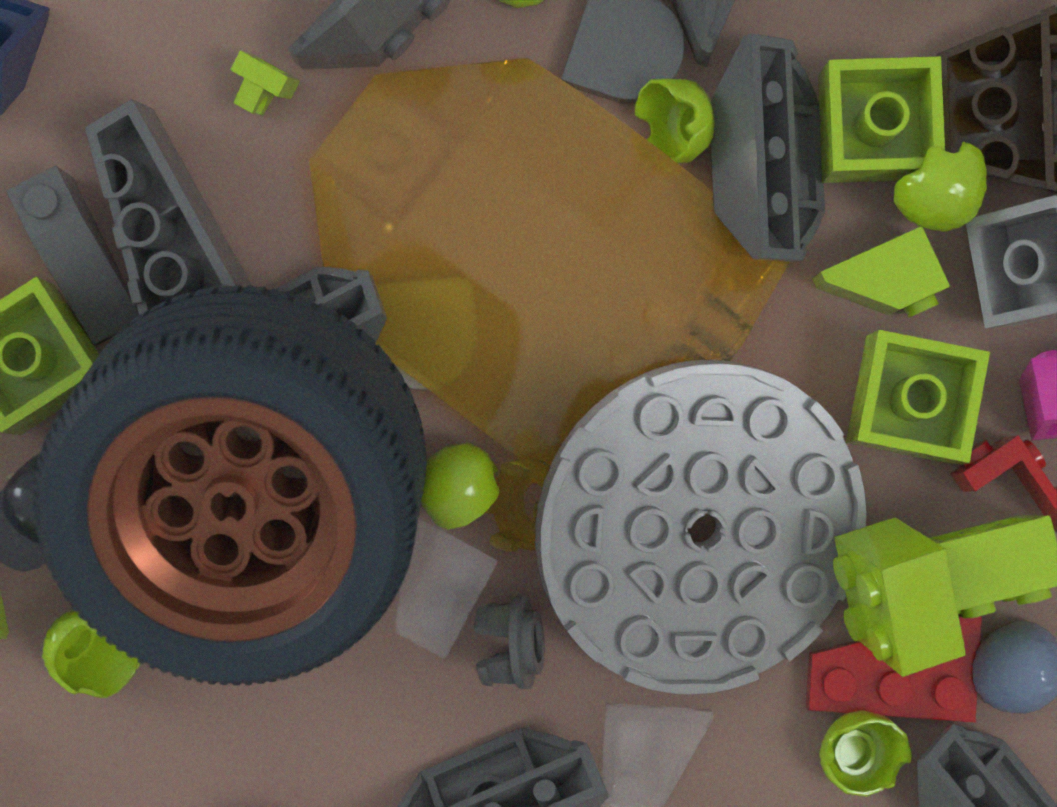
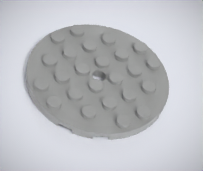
[535,360,866,695]

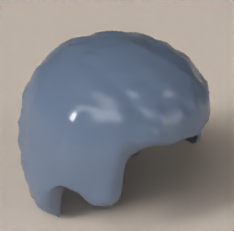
[972,620,1057,714]

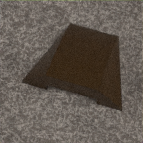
[937,5,1057,193]

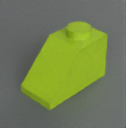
[812,226,950,318]

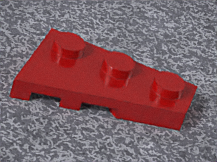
[806,614,982,723]

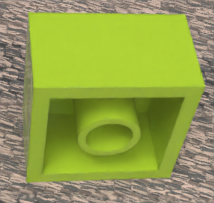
[818,56,945,183]
[0,276,99,435]
[846,330,990,465]
[929,515,1057,619]
[833,517,966,677]

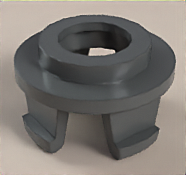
[474,596,545,690]

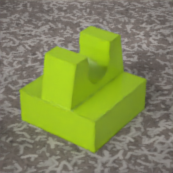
[230,50,300,115]

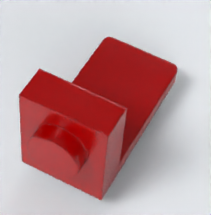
[950,435,1057,533]

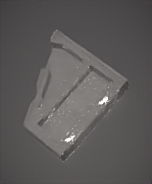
[396,517,499,659]
[600,703,713,807]

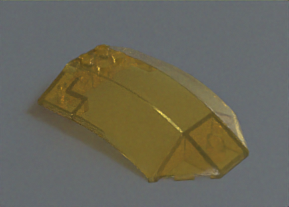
[309,58,790,479]

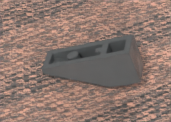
[6,165,139,346]

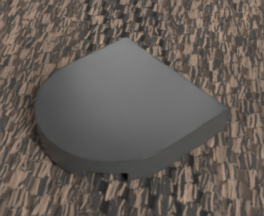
[561,0,684,103]

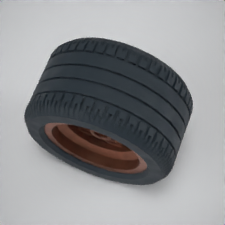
[33,285,426,686]

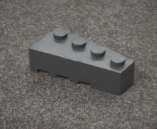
[85,99,251,315]

